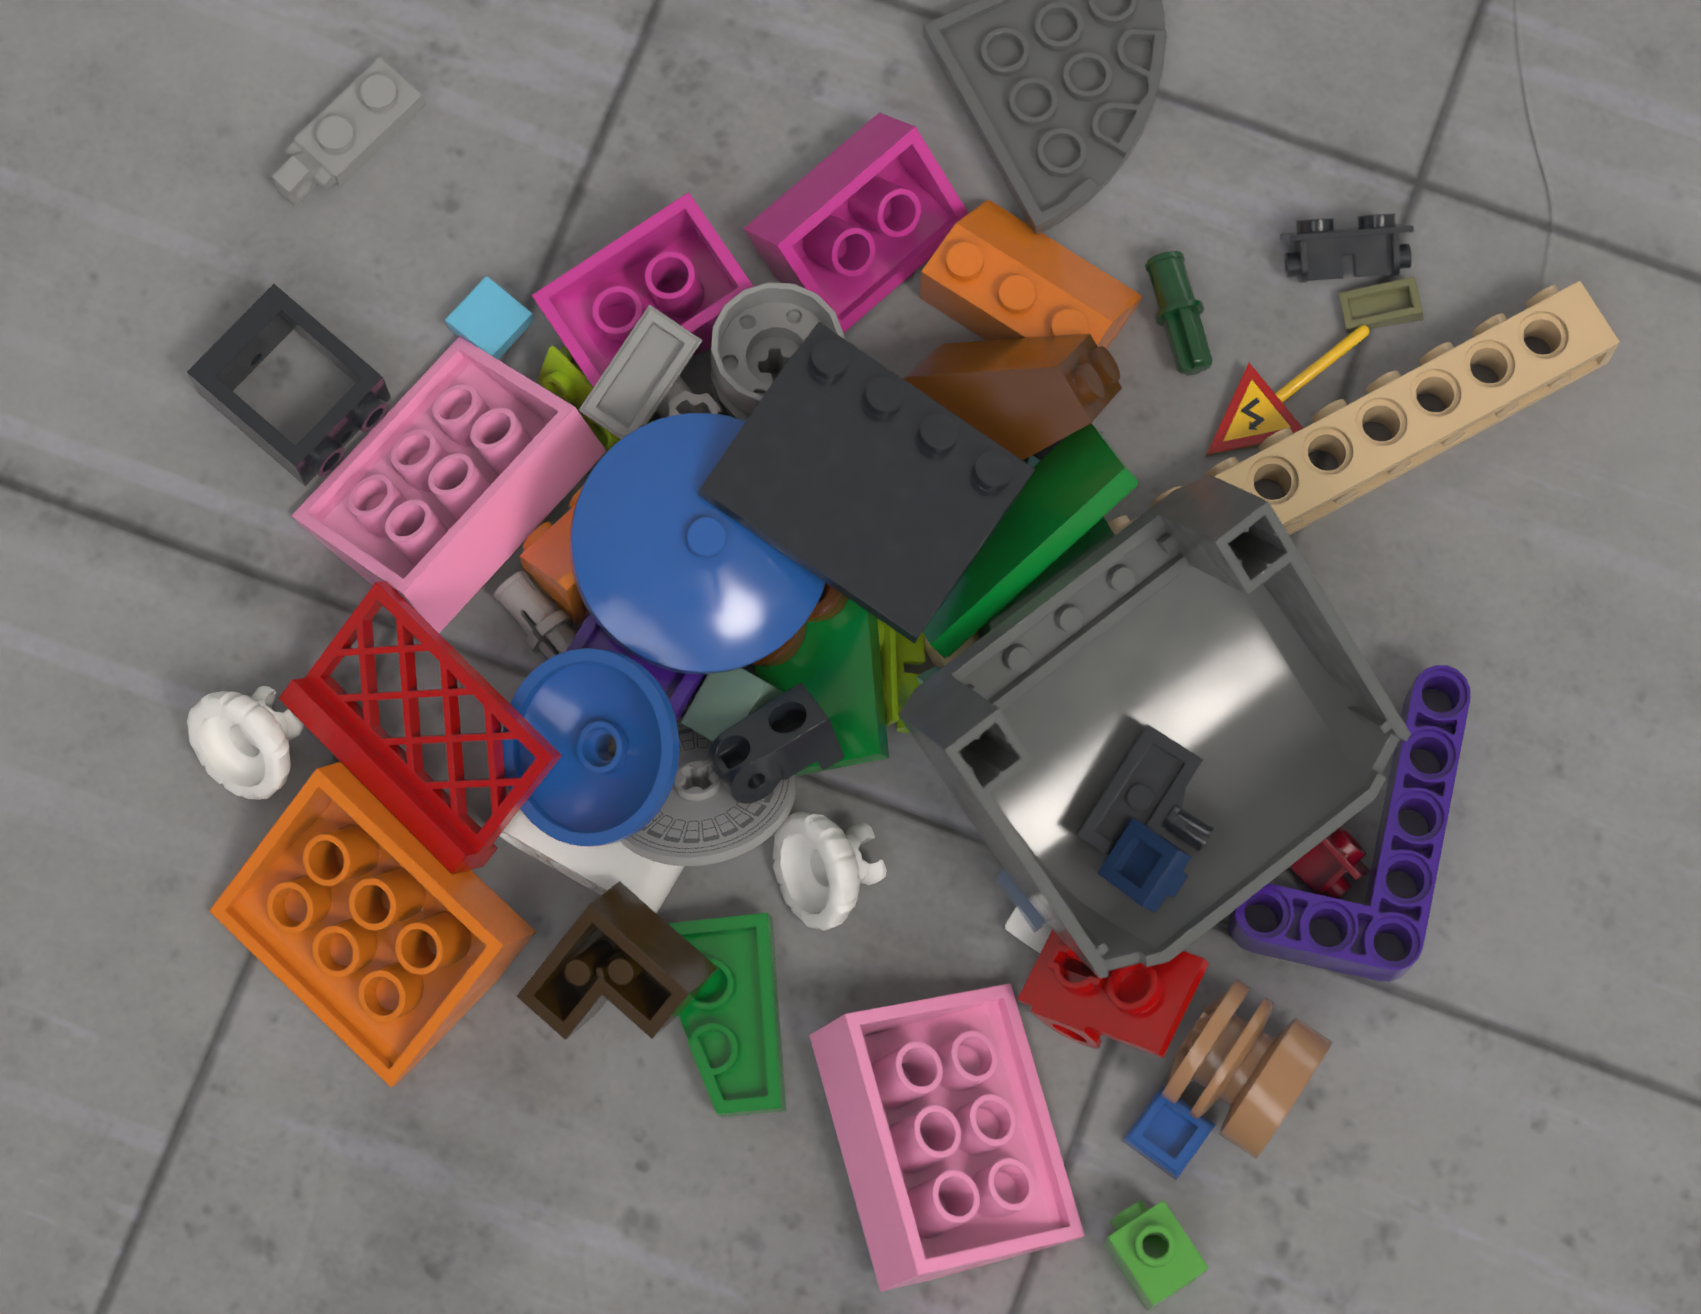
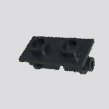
[1280,213,1414,283]

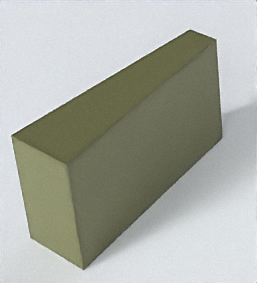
[1338,276,1423,332]

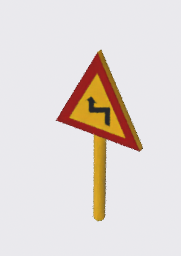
[1206,325,1370,456]

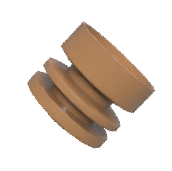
[1161,979,1333,1159]

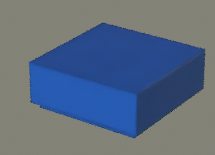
[1123,1085,1216,1180]

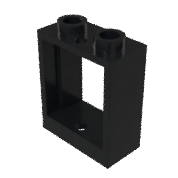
[187,284,391,487]

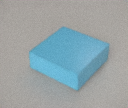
[445,276,534,359]

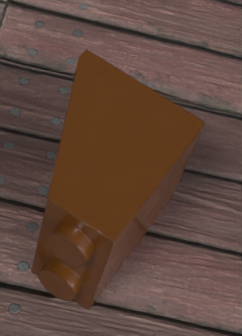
[902,334,1122,460]

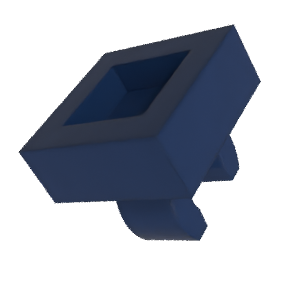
[1098,818,1192,913]

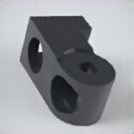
[707,682,845,804]

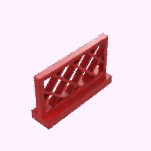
[278,581,562,875]

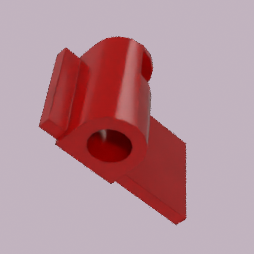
[1017,929,1209,1058]

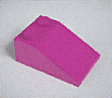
[532,192,754,388]

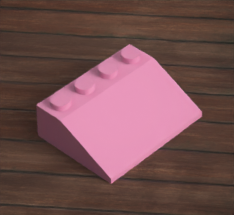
[291,336,607,633]
[809,983,1085,1292]

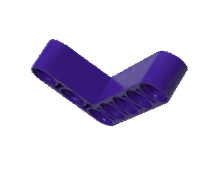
[1229,665,1471,982]

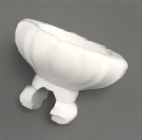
[187,686,304,800]
[773,811,887,931]

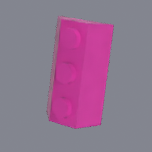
[743,112,969,333]

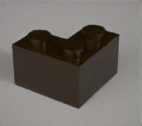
[517,881,718,1040]

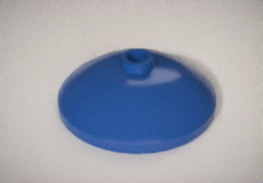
[502,649,679,846]

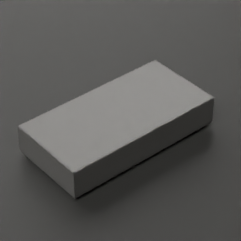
[579,305,702,439]

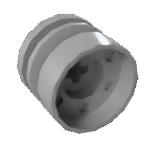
[711,282,844,421]

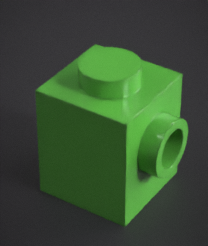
[1103,1200,1209,1311]

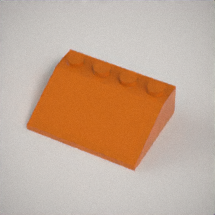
[209,762,536,1087]

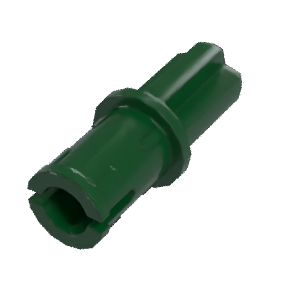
[1145,251,1212,376]

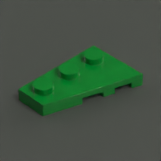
[668,913,786,1118]

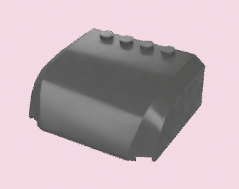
[898,475,1411,978]

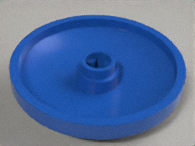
[570,413,825,675]

